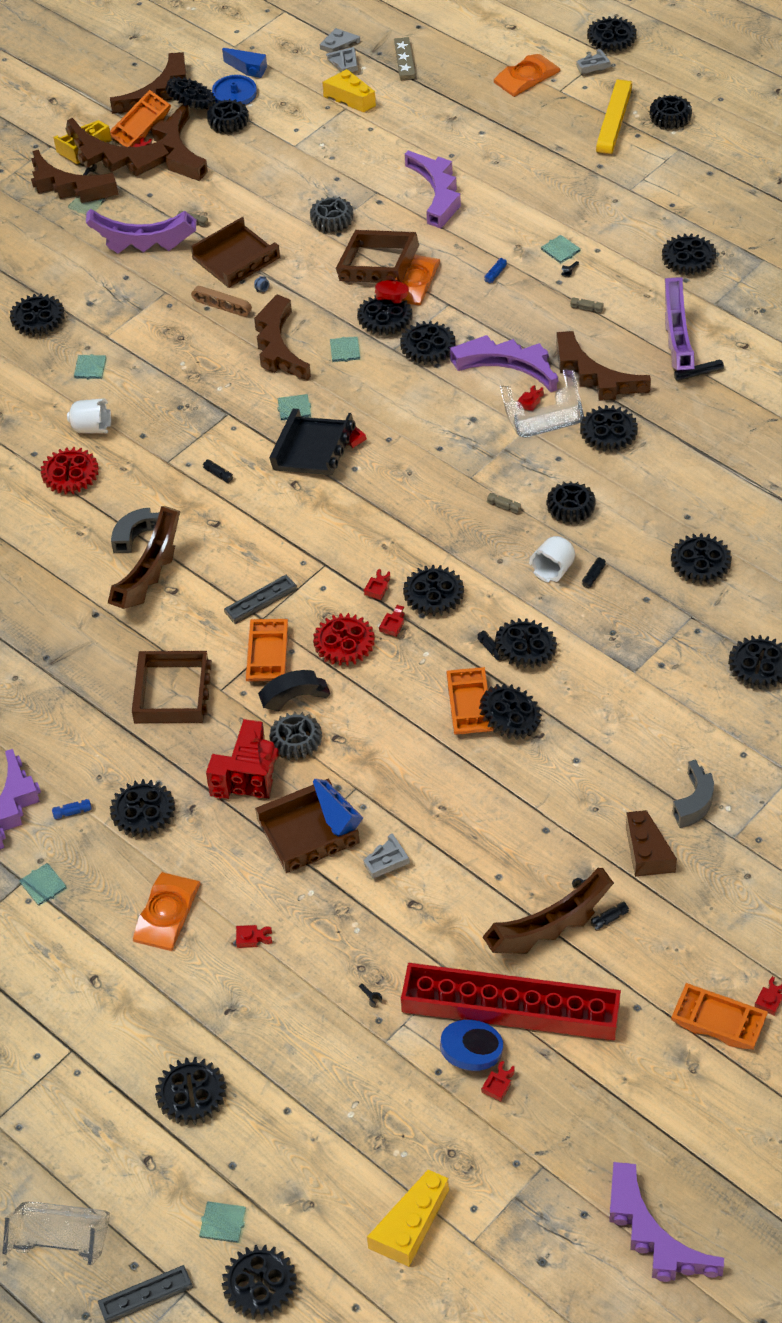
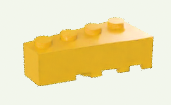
[367,1170,449,1267]

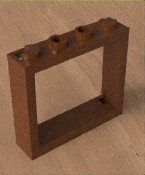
[336,230,419,283]
[132,651,212,724]

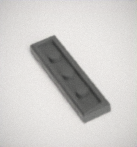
[224,574,297,624]
[98,1265,193,1323]

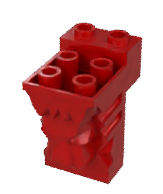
[206,719,279,799]

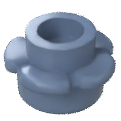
[254,276,269,292]

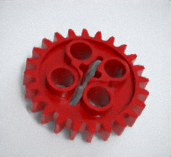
[40,447,99,495]
[313,613,375,666]

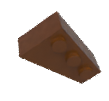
[626,810,677,877]

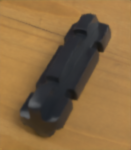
[203,459,233,483]
[582,557,606,588]
[477,630,503,661]
[591,902,629,930]

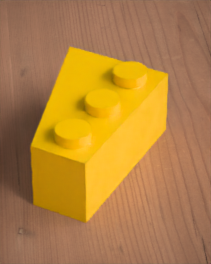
[322,69,376,112]
[53,120,112,164]

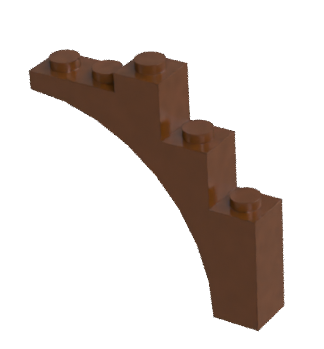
[110,52,187,114]
[152,104,208,181]
[65,118,169,177]
[31,150,119,204]
[254,294,311,381]
[556,331,651,401]
[108,506,180,609]
[483,867,614,954]

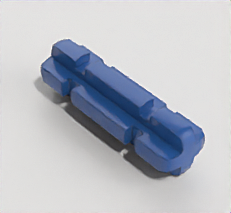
[484,258,507,284]
[52,799,92,819]

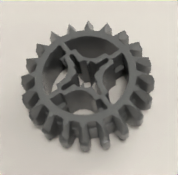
[310,196,354,233]
[269,711,322,761]

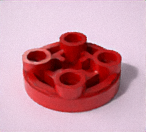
[375,280,409,303]

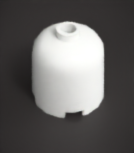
[67,398,111,433]
[529,536,575,582]

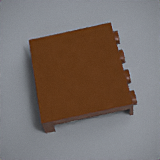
[191,217,280,288]
[255,778,360,873]

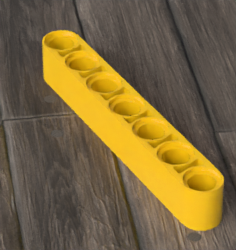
[596,79,632,154]

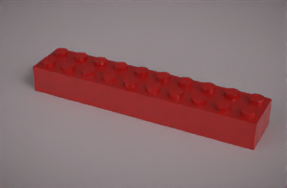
[401,963,621,1041]

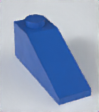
[222,48,267,78]
[313,779,363,836]

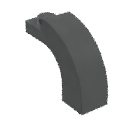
[111,508,159,553]
[672,759,714,828]

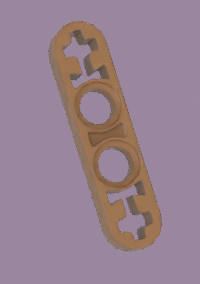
[191,286,252,317]

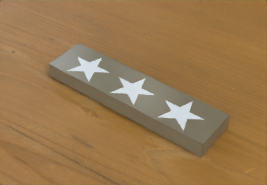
[394,37,415,80]

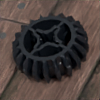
[649,94,692,130]
[207,99,249,134]
[546,481,596,525]

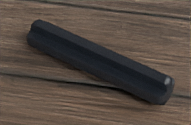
[674,359,724,381]

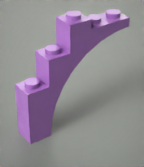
[405,150,461,229]
[86,209,196,254]
[665,277,695,370]
[450,335,559,392]
[0,749,41,849]
[609,1162,724,1282]

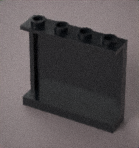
[269,408,356,475]

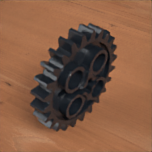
[587,16,637,52]
[165,77,215,110]
[662,233,716,275]
[10,293,65,337]
[357,295,412,335]
[400,321,456,365]
[580,405,638,452]
[670,533,732,584]
[403,565,464,617]
[494,618,557,669]
[728,635,782,690]
[479,683,542,740]
[110,779,175,838]
[155,1057,226,1125]
[222,1245,297,1320]

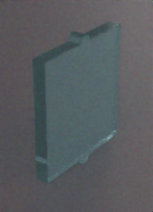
[68,198,106,215]
[541,235,581,264]
[330,336,360,362]
[74,354,106,380]
[277,394,311,420]
[19,863,67,906]
[199,1201,246,1243]

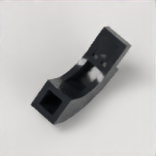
[258,670,330,711]

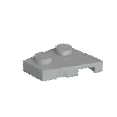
[320,28,360,53]
[326,47,358,73]
[576,49,611,74]
[363,833,410,879]

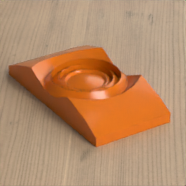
[494,54,560,97]
[110,90,171,147]
[395,255,440,306]
[246,619,288,681]
[446,667,493,735]
[133,872,201,951]
[671,983,768,1050]

